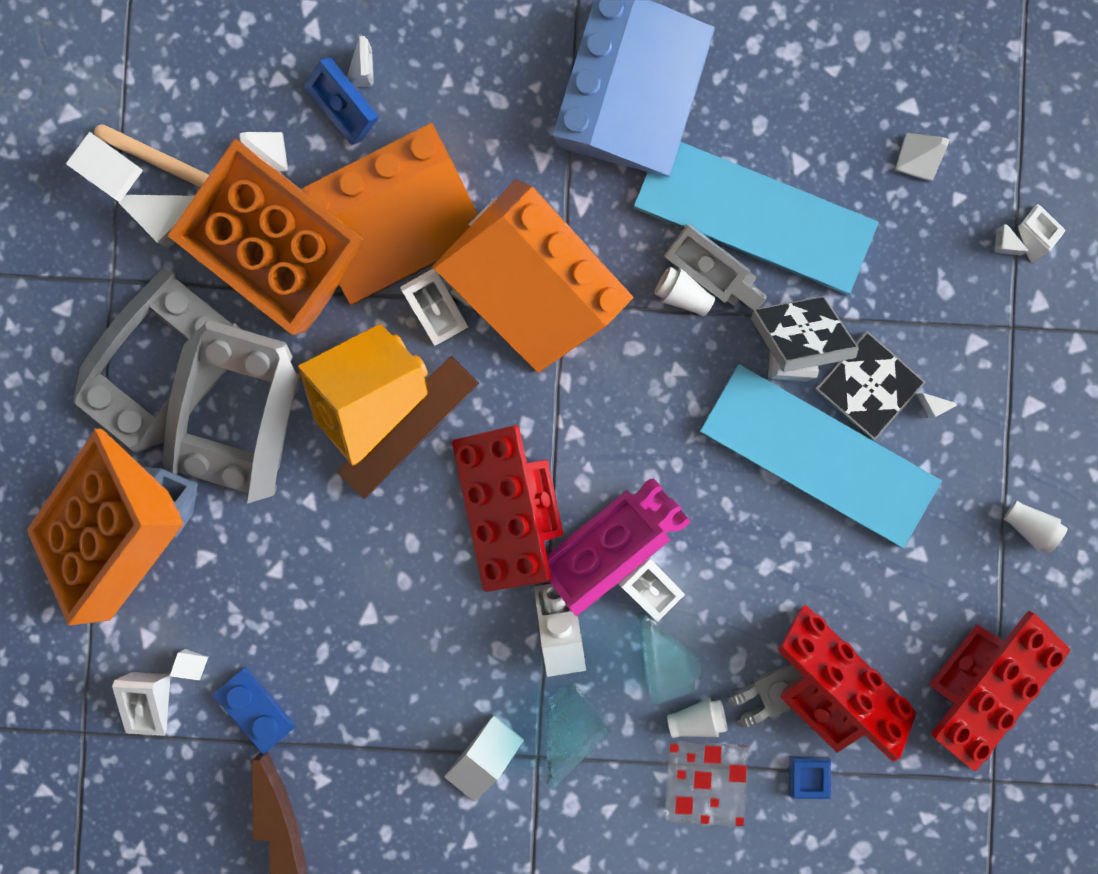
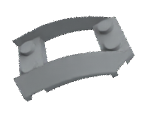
[73,269,240,454]
[162,320,301,504]

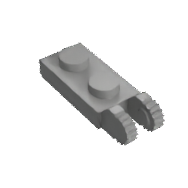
[726,663,802,729]

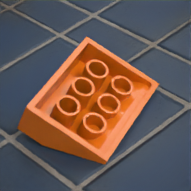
[301,122,478,306]
[168,139,364,335]
[432,179,634,373]
[27,429,184,625]

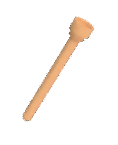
[94,124,209,188]

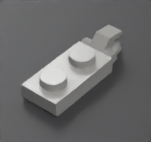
[664,223,767,309]

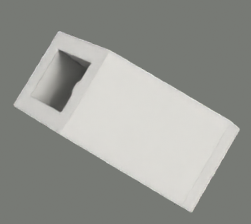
[534,584,586,677]

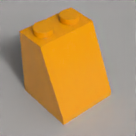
[298,323,428,466]

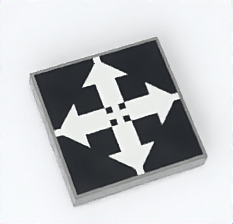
[751,296,859,372]
[814,331,926,441]

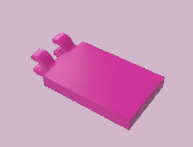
[547,478,690,617]

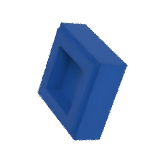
[789,756,831,799]

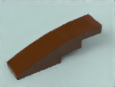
[337,356,480,499]
[252,752,307,874]

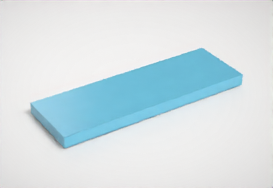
[633,142,879,295]
[699,364,942,548]

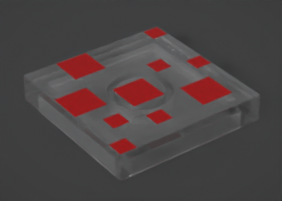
[664,741,748,827]

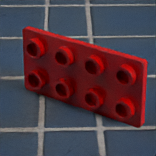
[452,425,564,592]
[778,605,916,762]
[929,611,1070,771]

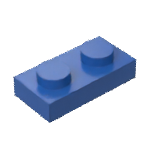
[303,57,379,145]
[213,667,296,755]

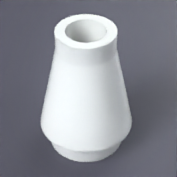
[654,267,715,317]
[1003,500,1068,554]
[667,698,728,738]

